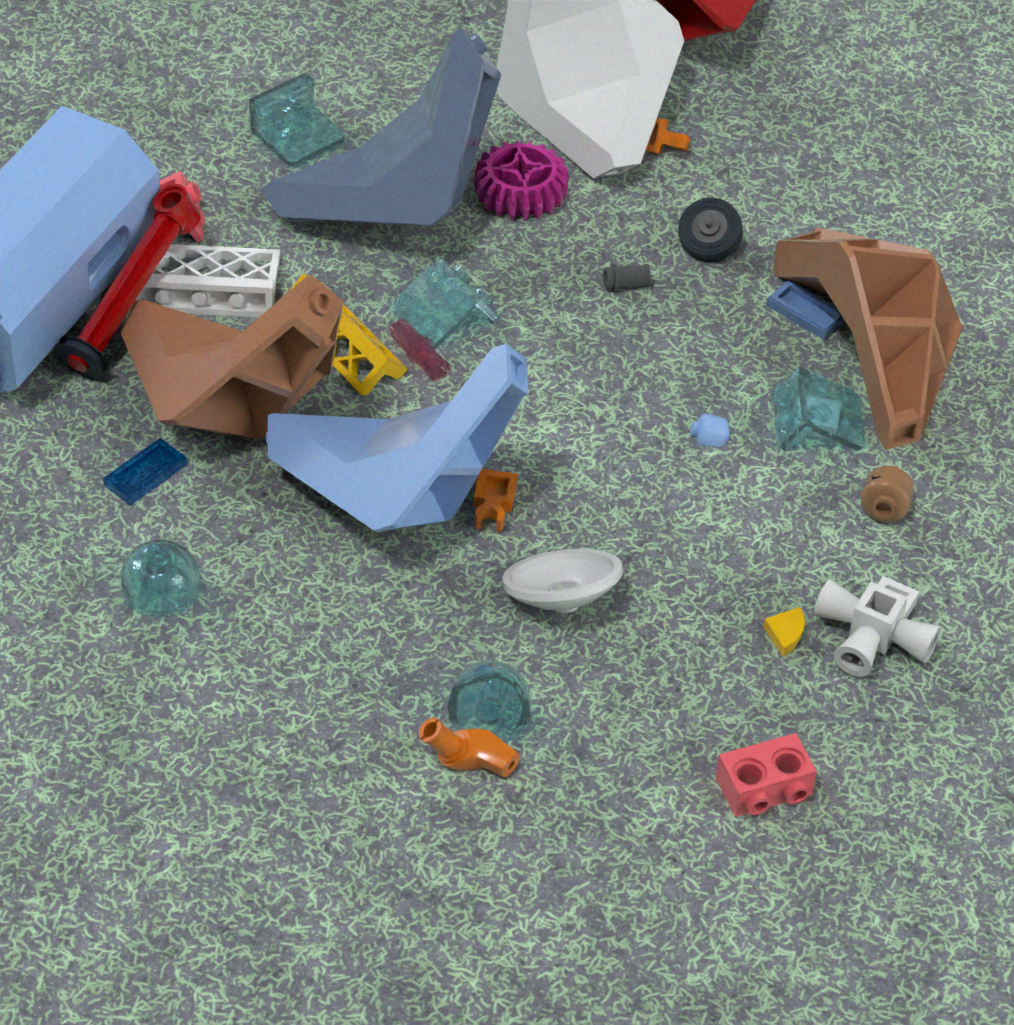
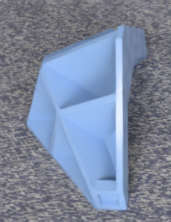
[266,344,528,533]

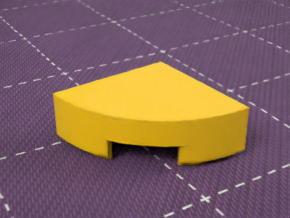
[763,607,805,656]

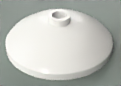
[502,549,623,613]

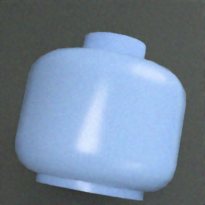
[690,413,730,447]

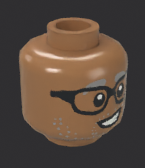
[861,465,914,523]

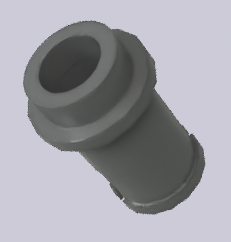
[603,263,651,292]

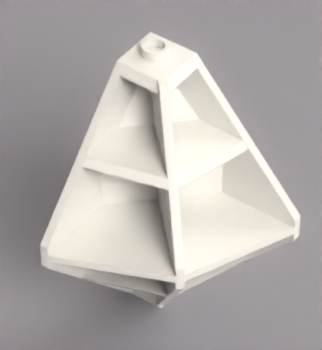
[497,0,684,178]

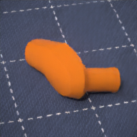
[419,718,520,778]

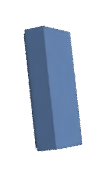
[766,280,846,340]

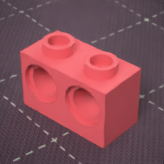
[715,733,817,817]

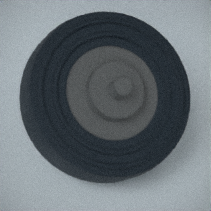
[678,198,743,262]

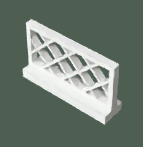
[129,244,280,318]

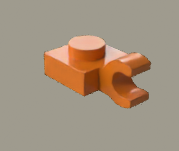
[645,117,691,155]

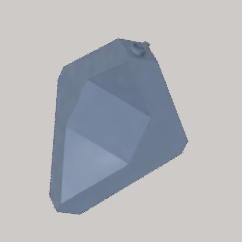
[261,27,501,226]

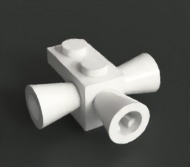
[814,576,941,677]

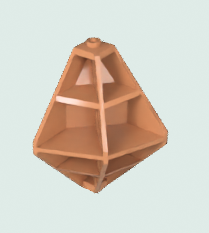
[773,227,963,450]
[120,275,343,439]

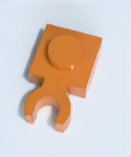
[473,469,518,532]

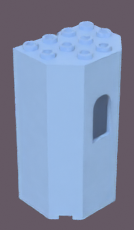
[0,106,160,394]

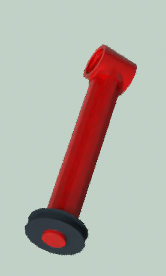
[54,184,201,380]

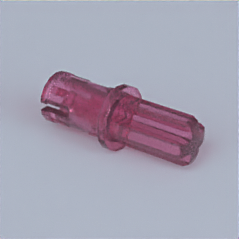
[390,318,450,381]

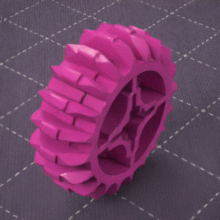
[474,140,569,222]

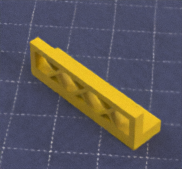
[288,273,408,396]

